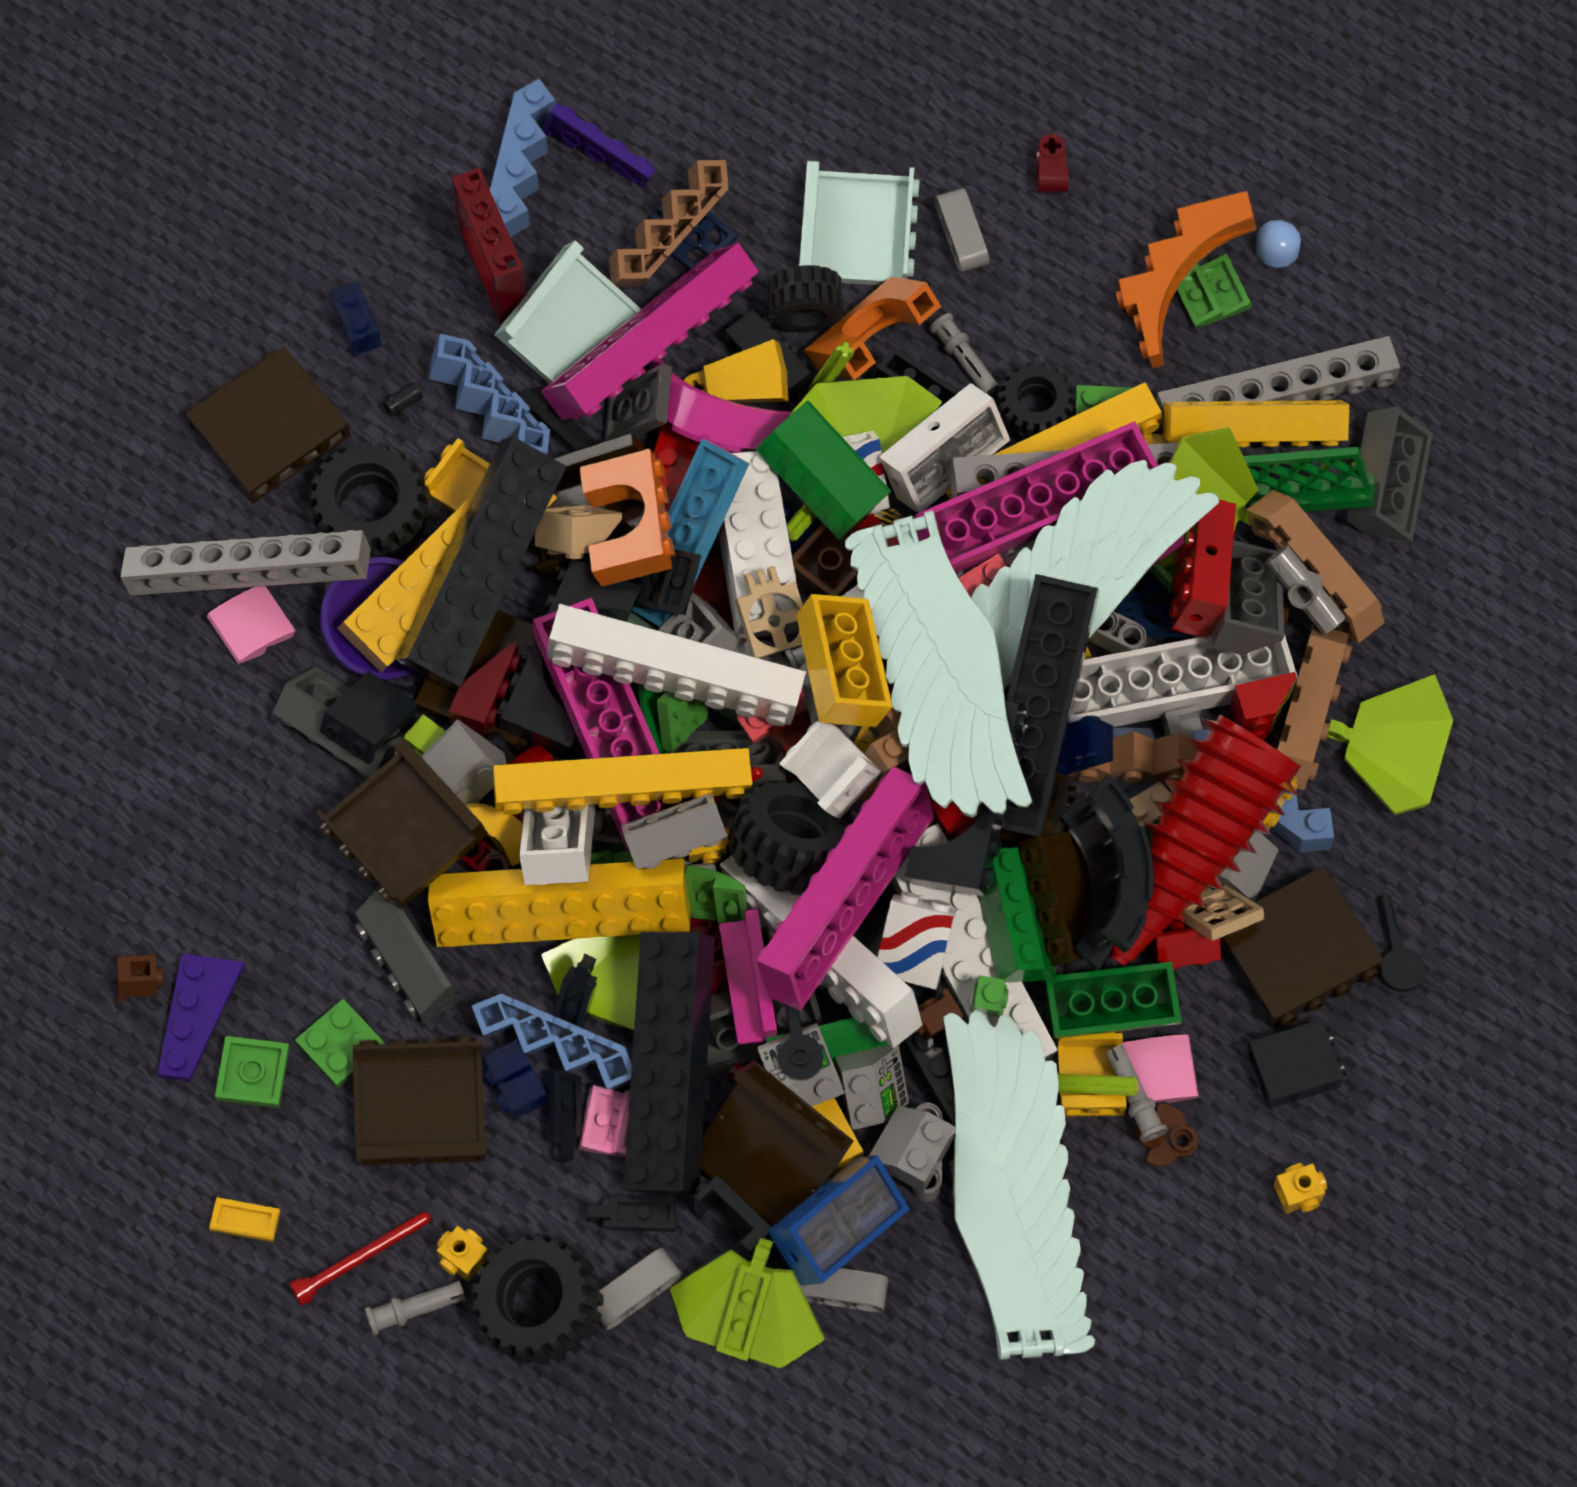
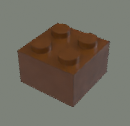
[792,523,858,597]

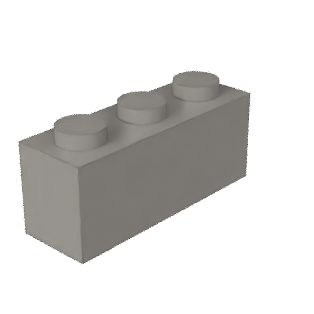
[621,793,727,869]

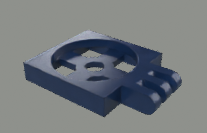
[648,205,737,271]
[1117,582,1195,638]

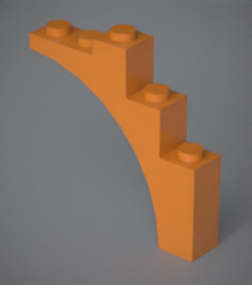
[1116,191,1257,369]

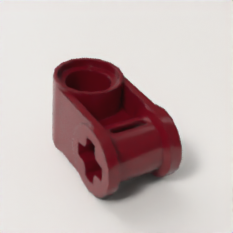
[1036,134,1069,193]

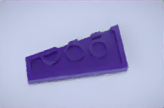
[542,102,656,188]
[158,954,245,1082]

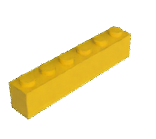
[987,382,1163,483]
[1163,400,1350,447]

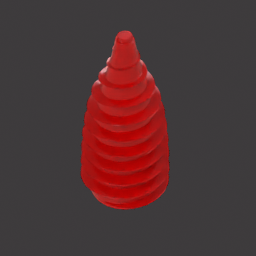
[1109,715,1301,966]

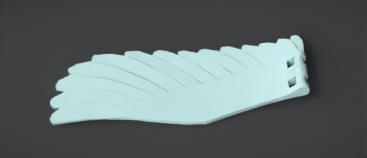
[971,460,1219,690]
[845,510,1032,817]
[943,1010,1095,1360]

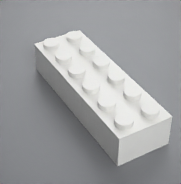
[718,451,799,638]

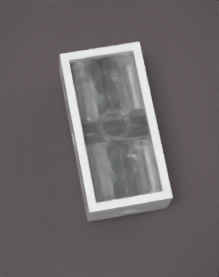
[879,383,1010,513]

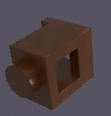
[117,955,163,1001]
[916,988,964,1041]

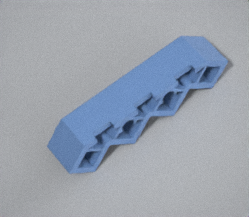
[490,79,555,237]
[429,334,550,455]
[1192,730,1334,852]
[472,994,632,1090]

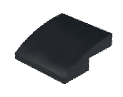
[636,549,702,616]

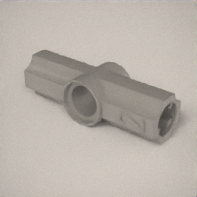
[1265,546,1345,634]

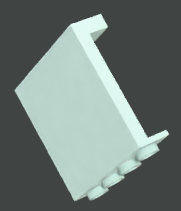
[799,161,919,285]
[494,241,641,384]

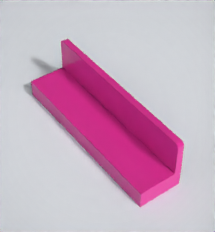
[720,909,777,1045]

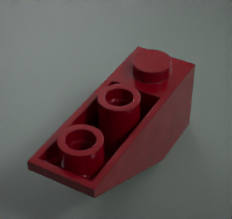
[449,641,522,736]

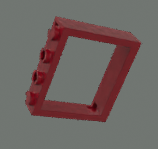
[451,167,526,327]

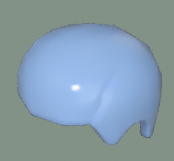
[1255,220,1301,268]

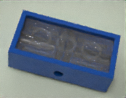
[768,1155,910,1286]

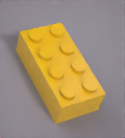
[796,594,892,727]

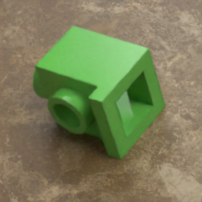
[970,975,1009,1017]

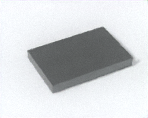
[604,364,672,442]

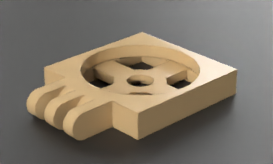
[735,566,803,658]
[1182,885,1264,941]

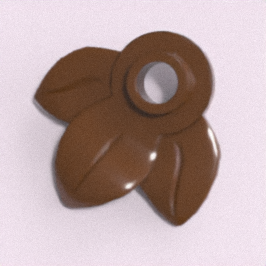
[1135,1103,1199,1166]

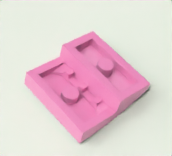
[207,586,295,664]
[1122,1034,1199,1103]
[578,1085,630,1158]

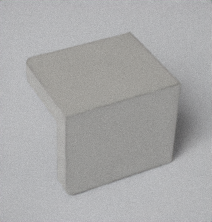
[1161,704,1203,737]

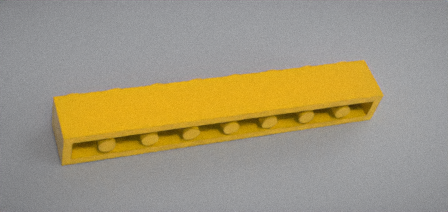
[493,748,752,815]

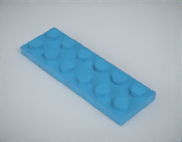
[633,438,750,627]

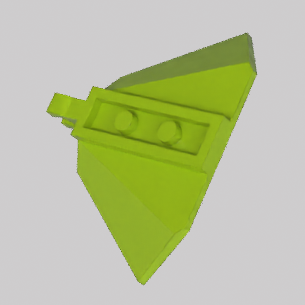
[789,376,942,454]
[1158,427,1258,567]
[1326,674,1453,815]
[541,935,641,1031]
[670,1238,825,1368]

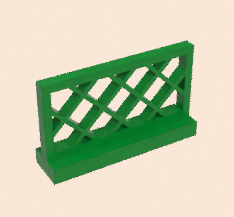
[1243,447,1376,512]

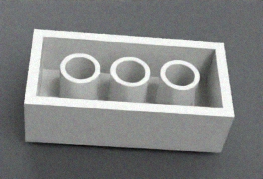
[520,804,596,885]

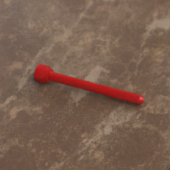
[289,1212,431,1306]

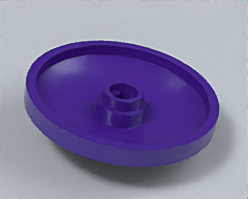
[319,557,416,681]

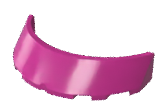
[649,359,791,453]

